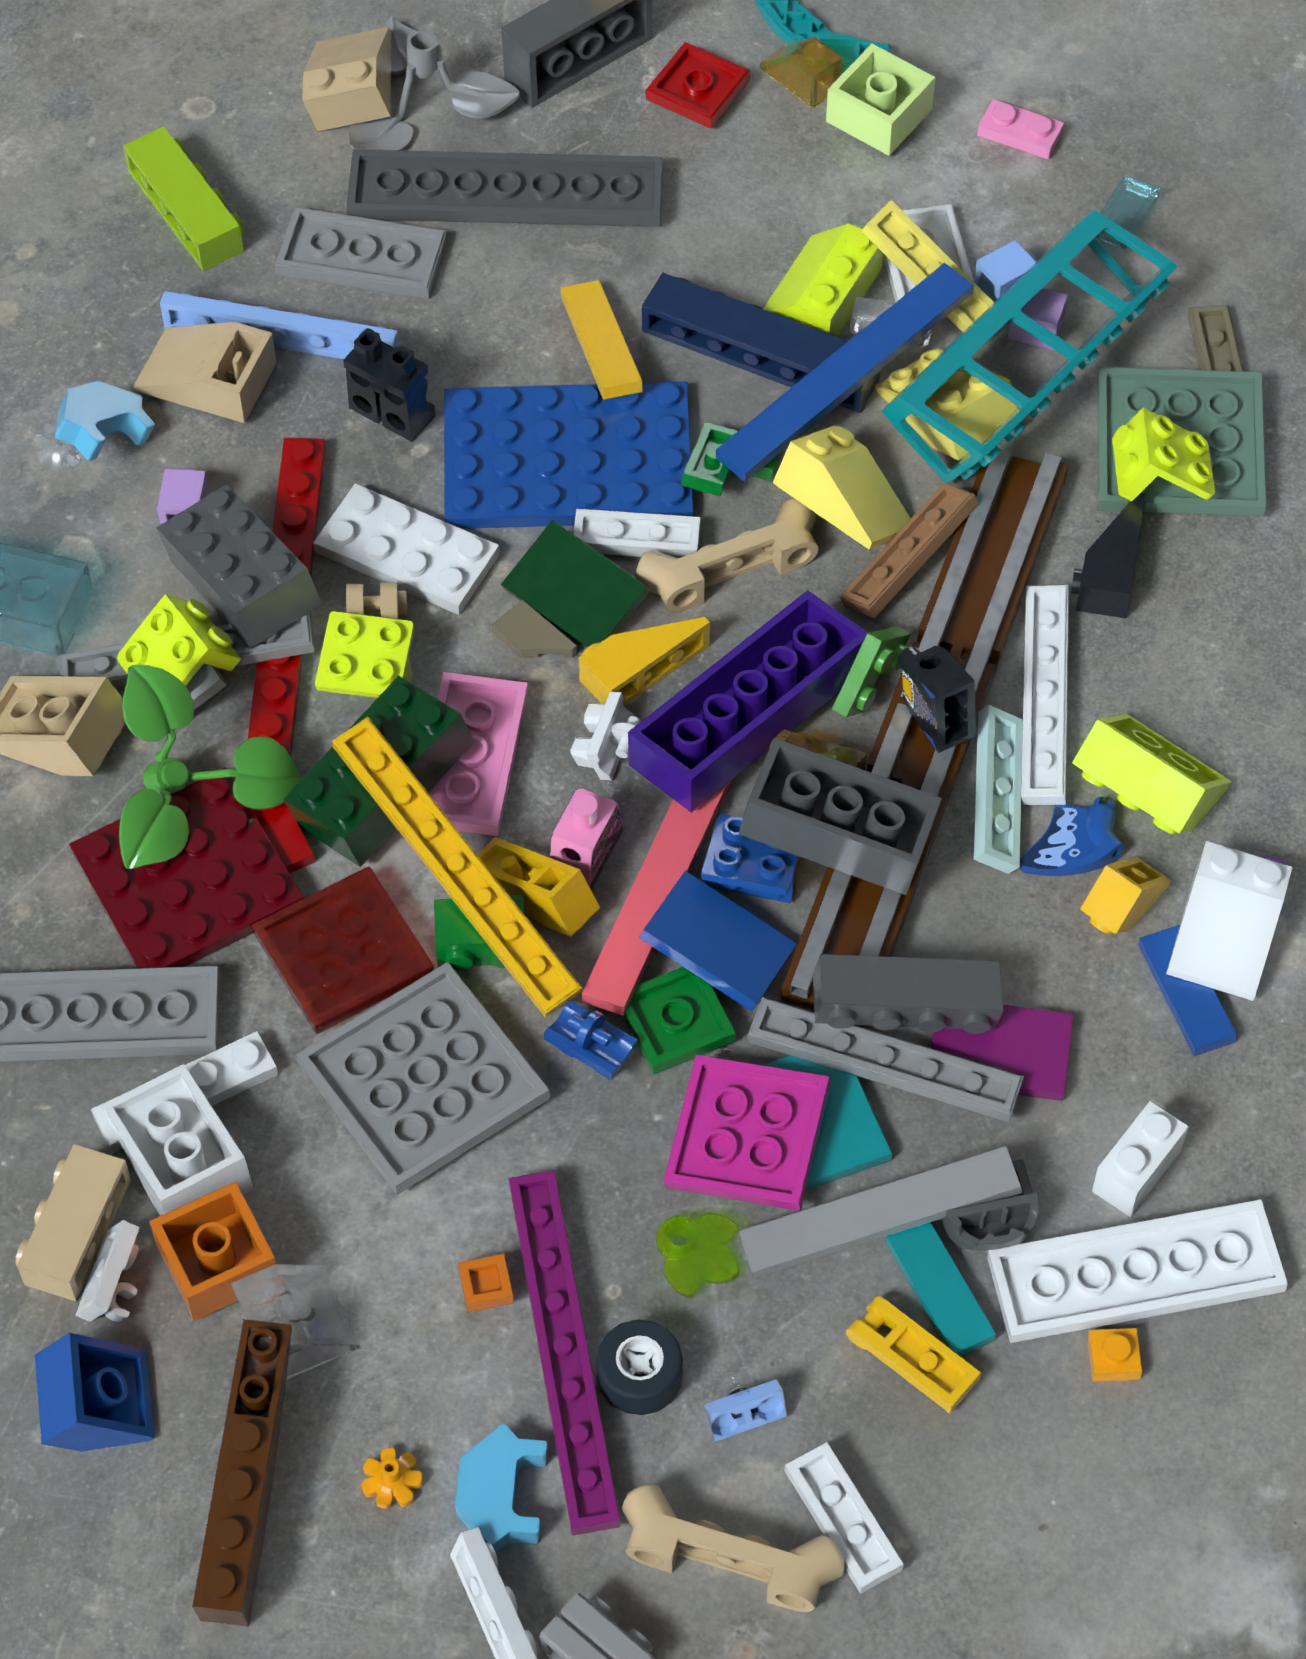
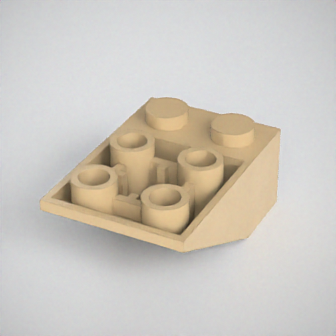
[133,322,277,423]

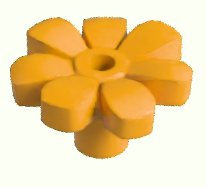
[361,1448,423,1509]

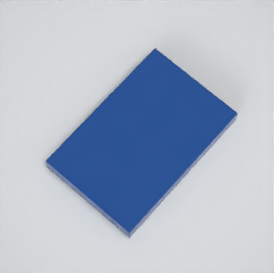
[639,871,797,1011]

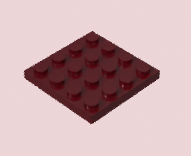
[69,767,306,969]

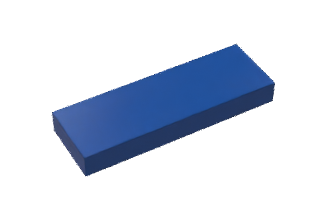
[1138,925,1237,1056]

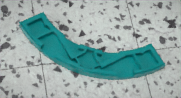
[754,0,891,73]

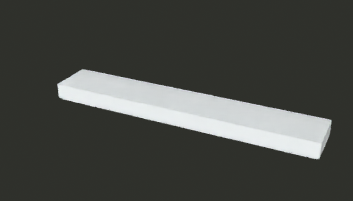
[1021,585,1069,805]

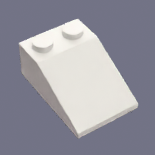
[1166,841,1292,1001]
[101,1064,254,1216]

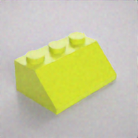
[763,223,883,337]
[1072,713,1232,834]

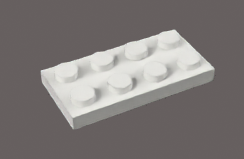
[313,483,500,615]

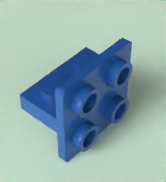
[701,814,799,903]

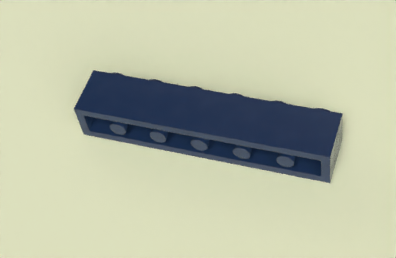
[642,272,881,413]

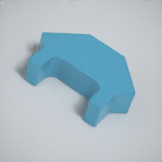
[55,380,155,461]
[455,1424,548,1554]

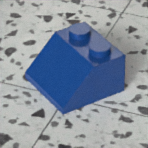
[35,1333,155,1452]

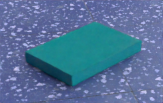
[762,1055,892,1190]

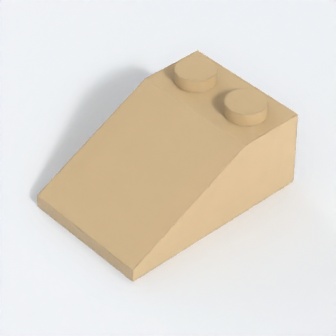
[302,26,391,132]
[0,676,125,776]

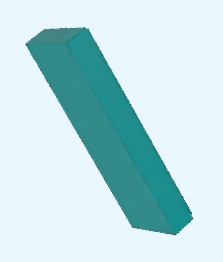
[886,1222,996,1357]

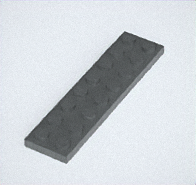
[346,149,663,226]

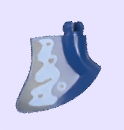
[1020,796,1125,876]

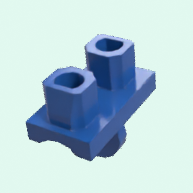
[544,1000,638,1080]

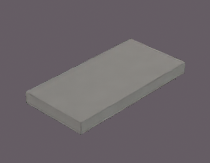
[275,207,448,299]

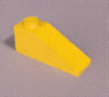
[579,617,710,705]
[477,837,600,937]

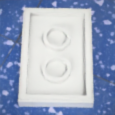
[875,204,974,302]

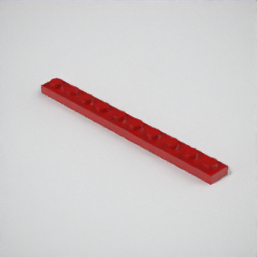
[248,438,326,756]

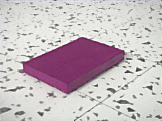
[931,1005,1073,1101]

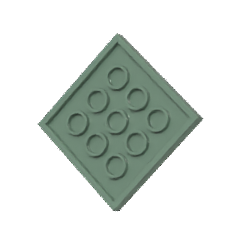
[1097,367,1266,516]

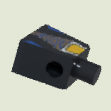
[897,646,976,753]

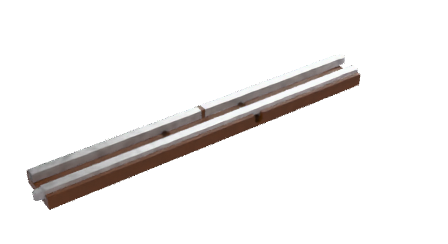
[781,439,1068,1026]

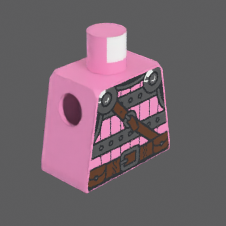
[550,788,624,891]

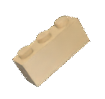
[15,1144,131,1301]

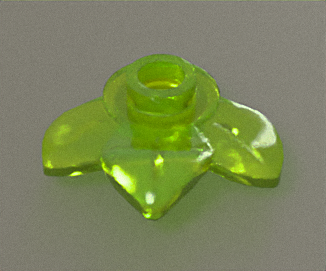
[656,1213,739,1298]

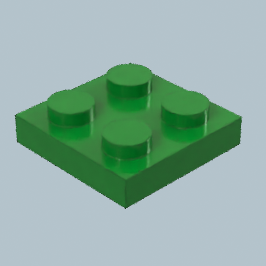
[623,967,736,1075]

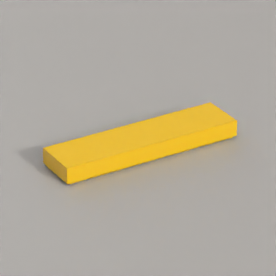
[561,280,642,400]

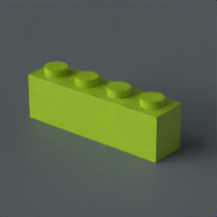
[123,126,245,271]

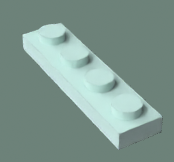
[974,705,1023,874]

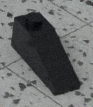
[1071,493,1146,619]

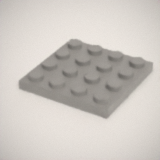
[296,962,550,1195]

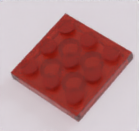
[252,866,434,1035]

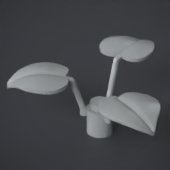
[348,16,520,151]

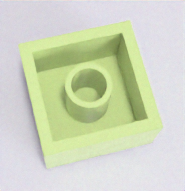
[826,44,936,156]

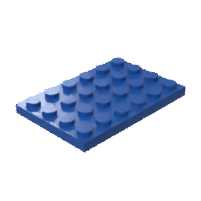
[444,382,693,529]

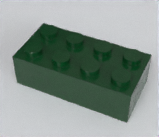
[283,675,474,867]

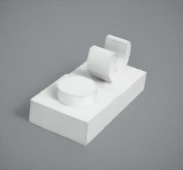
[75,1220,140,1322]

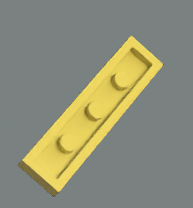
[861,200,994,332]

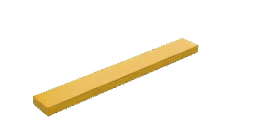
[332,717,582,1018]

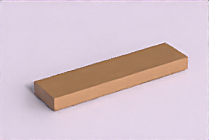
[839,482,979,619]

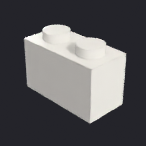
[1092,1101,1189,1218]

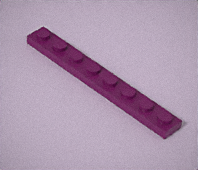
[509,1170,620,1536]

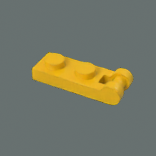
[845,1296,981,1414]

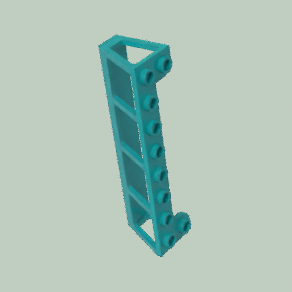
[881,209,1178,483]

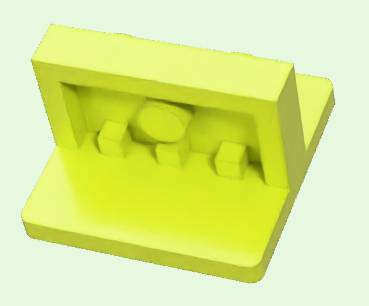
[315,611,414,698]

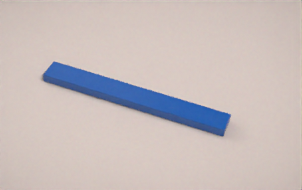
[716,263,974,482]

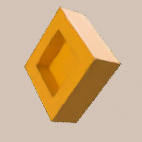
[1087,1328,1142,1382]

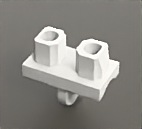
[571,692,641,781]

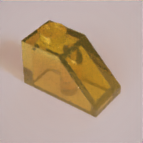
[760,37,842,109]

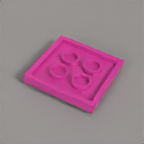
[663,1055,831,1211]

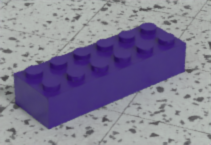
[628,590,868,812]

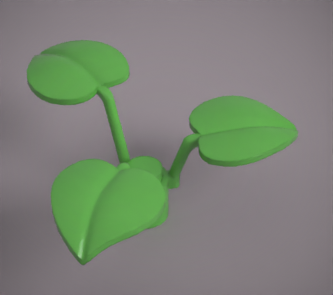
[119,665,301,869]

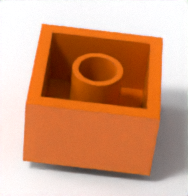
[149,1181,280,1321]

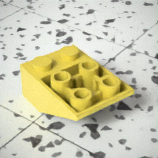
[875,348,1018,460]

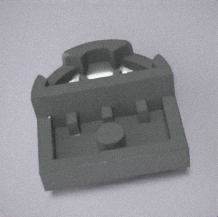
[942,1159,1039,1251]

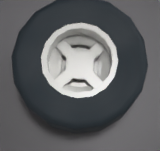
[596,1319,683,1415]

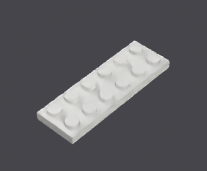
[987,1200,1288,1343]

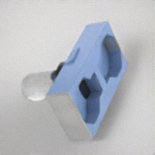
[703,1372,787,1443]

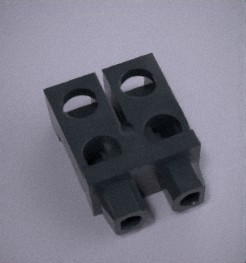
[343,328,436,442]

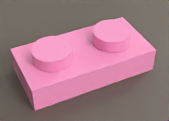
[977,99,1064,160]

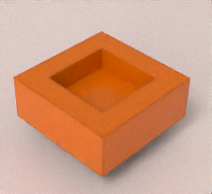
[458,1253,514,1313]

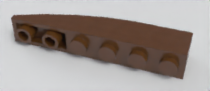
[192,1319,292,1627]

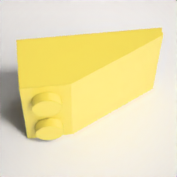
[773,425,911,550]

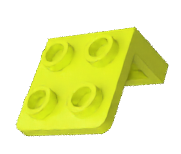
[1112,408,1215,501]
[117,594,241,686]

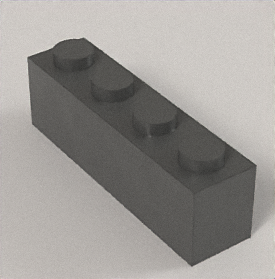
[813,954,1003,1034]

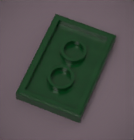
[501,520,651,648]

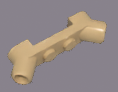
[635,499,819,612]
[622,1484,845,1612]

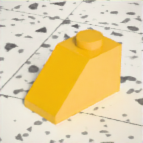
[1080,856,1172,934]

